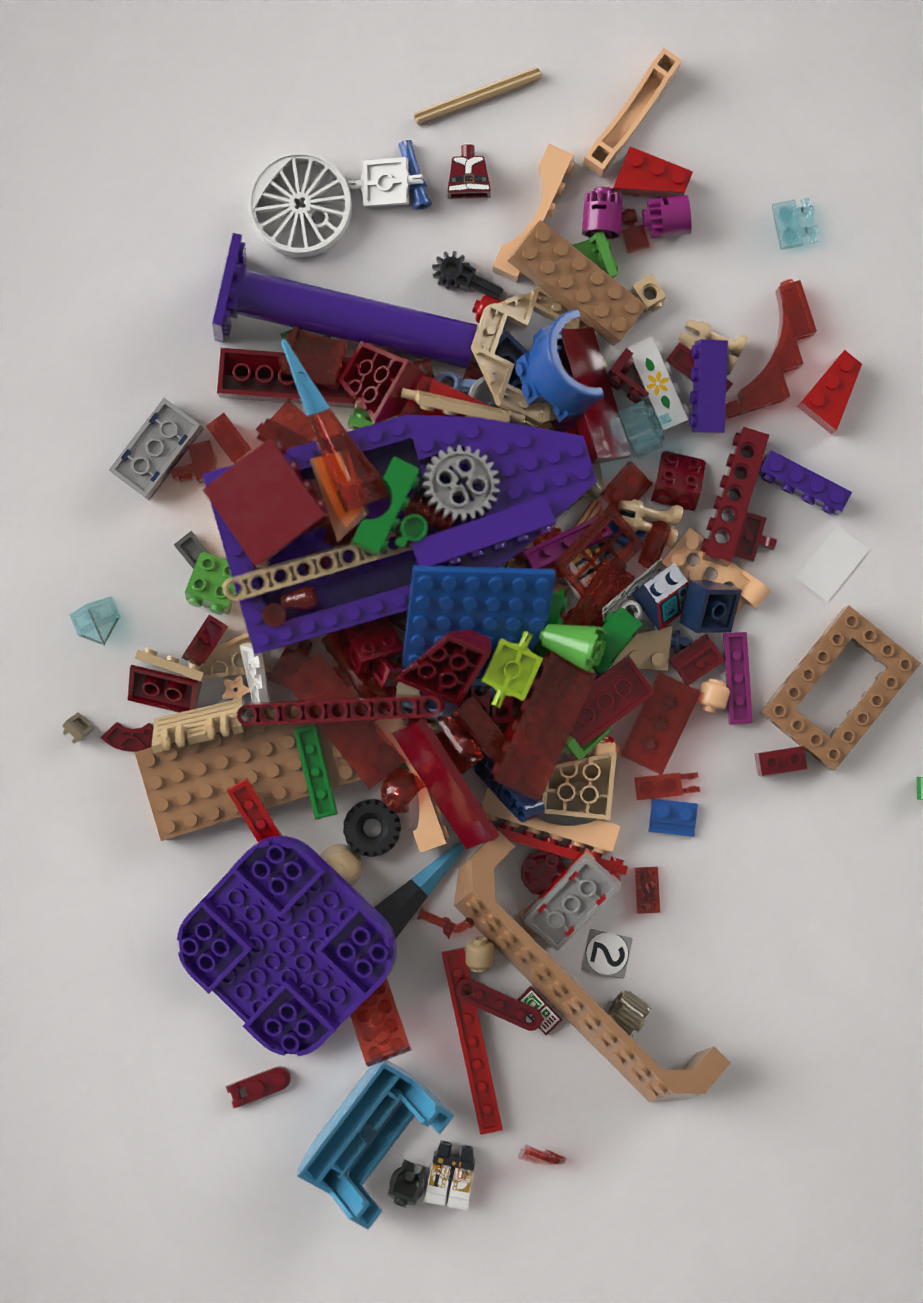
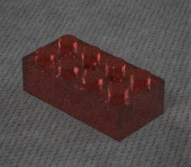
[619,672,701,775]

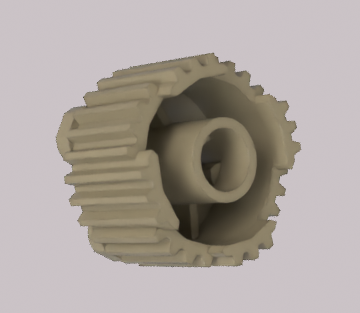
[607,991,652,1038]

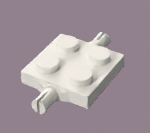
[348,157,424,208]

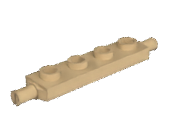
[401,388,525,424]

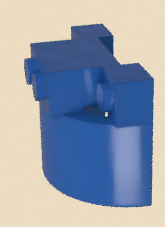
[515,309,604,422]

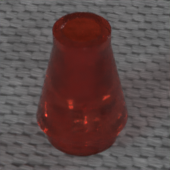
[281,586,317,609]

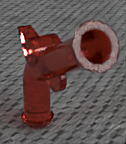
[417,907,474,939]

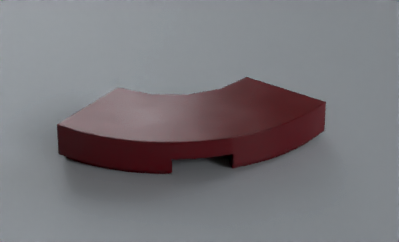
[100,722,154,752]

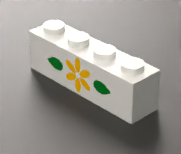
[627,337,690,434]

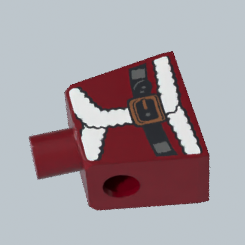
[448,144,491,199]

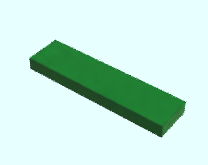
[293,724,338,820]

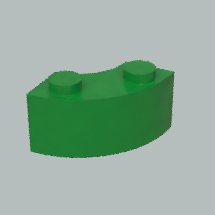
[593,607,643,674]

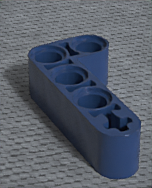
[473,735,545,822]

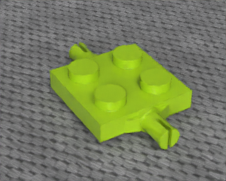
[481,631,543,708]

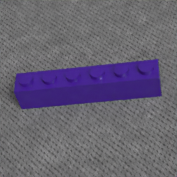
[411,496,556,566]

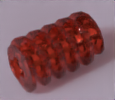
[403,491,452,533]

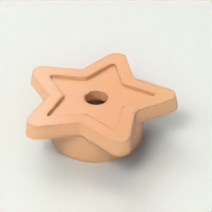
[222,675,250,700]

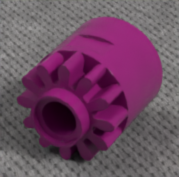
[582,187,623,239]
[642,195,692,239]

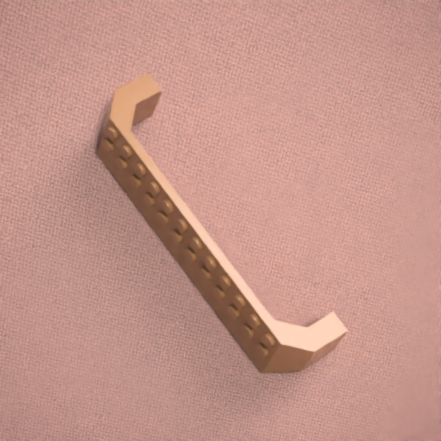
[454,830,731,1102]

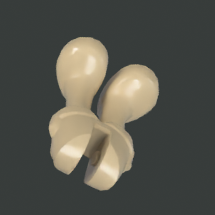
[679,319,748,375]
[615,499,683,547]

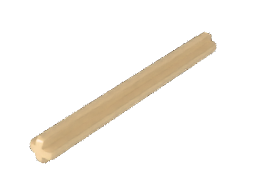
[414,67,541,125]

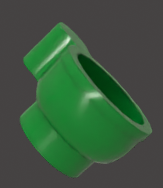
[395,514,428,547]

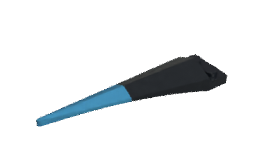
[374,841,465,939]

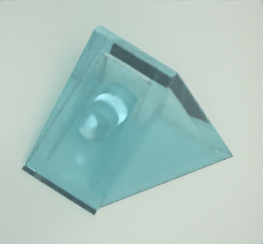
[69,596,120,646]

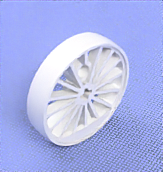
[249,152,352,258]

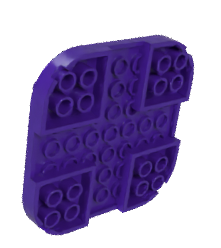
[177,836,397,1056]

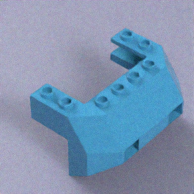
[297,1057,455,1230]

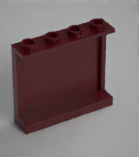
[202,438,330,568]

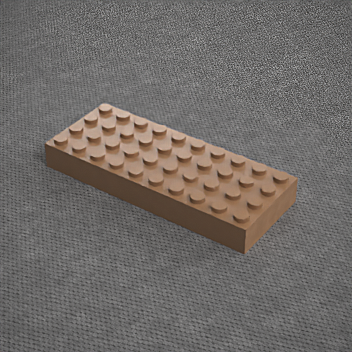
[135,685,383,841]

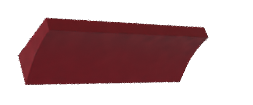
[556,327,631,465]
[392,718,500,850]

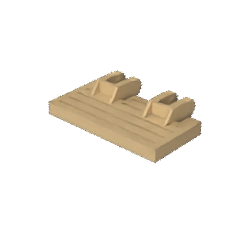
[152,698,245,753]

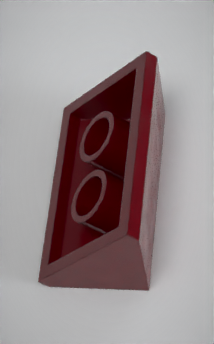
[127,665,202,713]

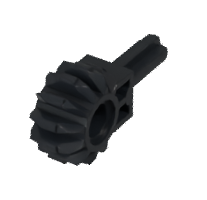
[432,251,503,299]

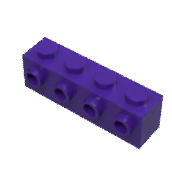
[689,339,728,434]
[758,450,852,516]

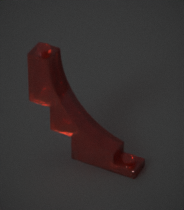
[725,279,817,420]

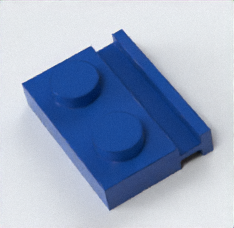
[648,799,698,837]

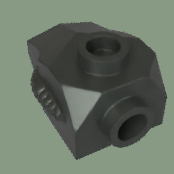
[388,1159,426,1208]

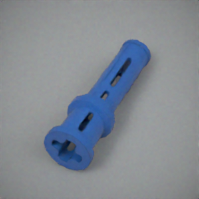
[398,140,432,210]

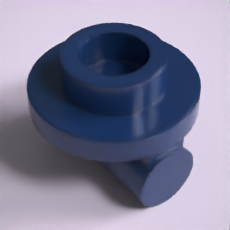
[670,630,690,653]

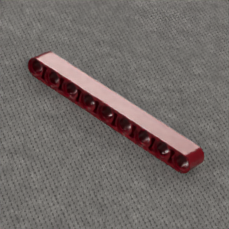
[237,694,445,726]

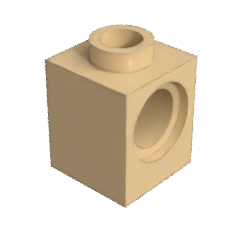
[631,274,666,313]

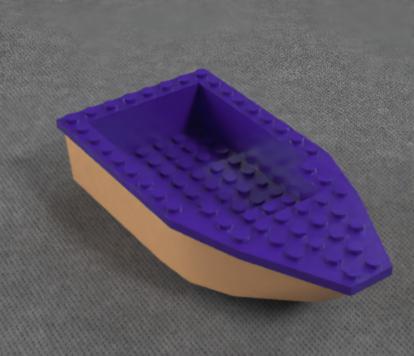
[202,415,597,655]

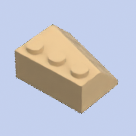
[541,751,617,820]

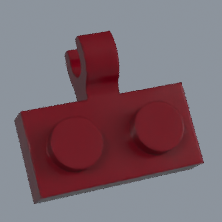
[734,512,777,562]

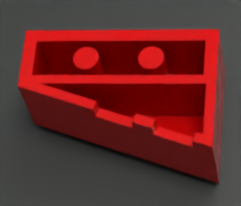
[613,146,693,198]
[797,350,862,435]

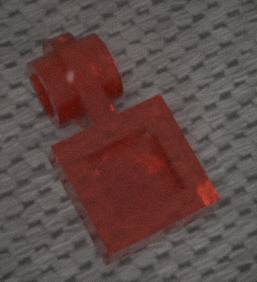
[621,208,650,254]

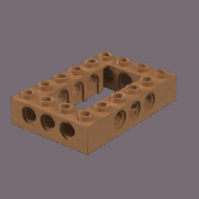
[759,605,921,771]

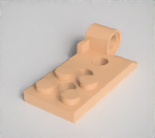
[662,528,771,614]

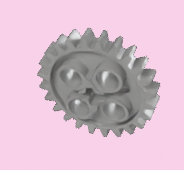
[422,445,500,523]

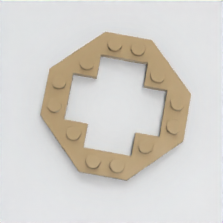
[471,288,607,426]

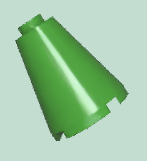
[539,624,607,673]

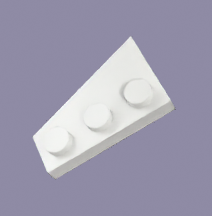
[239,643,271,712]

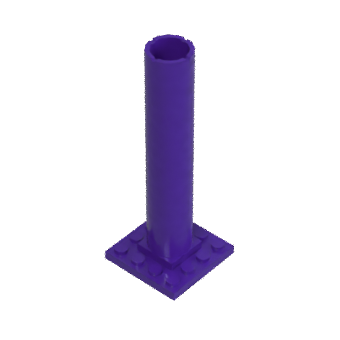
[212,233,477,368]

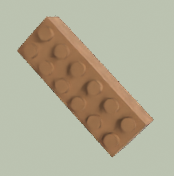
[508,220,647,346]

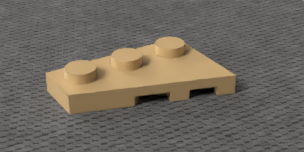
[135,647,205,682]

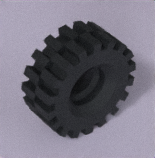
[343,799,401,857]

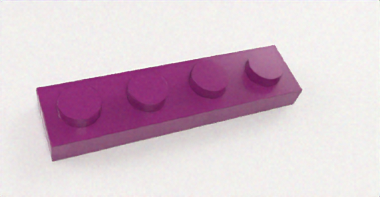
[522,514,613,569]
[723,632,753,725]

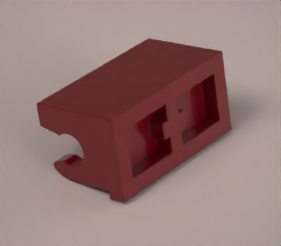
[181,614,228,666]
[368,657,405,688]

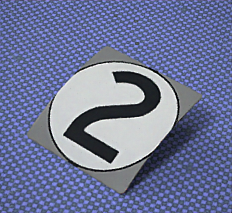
[582,929,633,978]

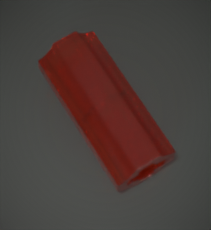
[638,520,671,569]

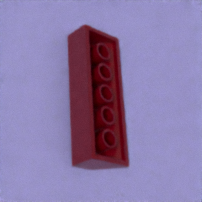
[217,348,355,408]

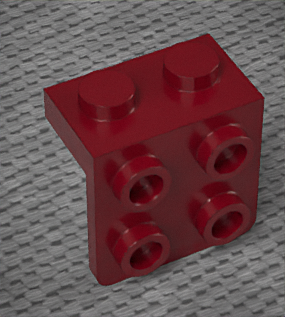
[651,451,706,511]

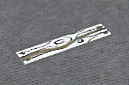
[602,557,662,621]

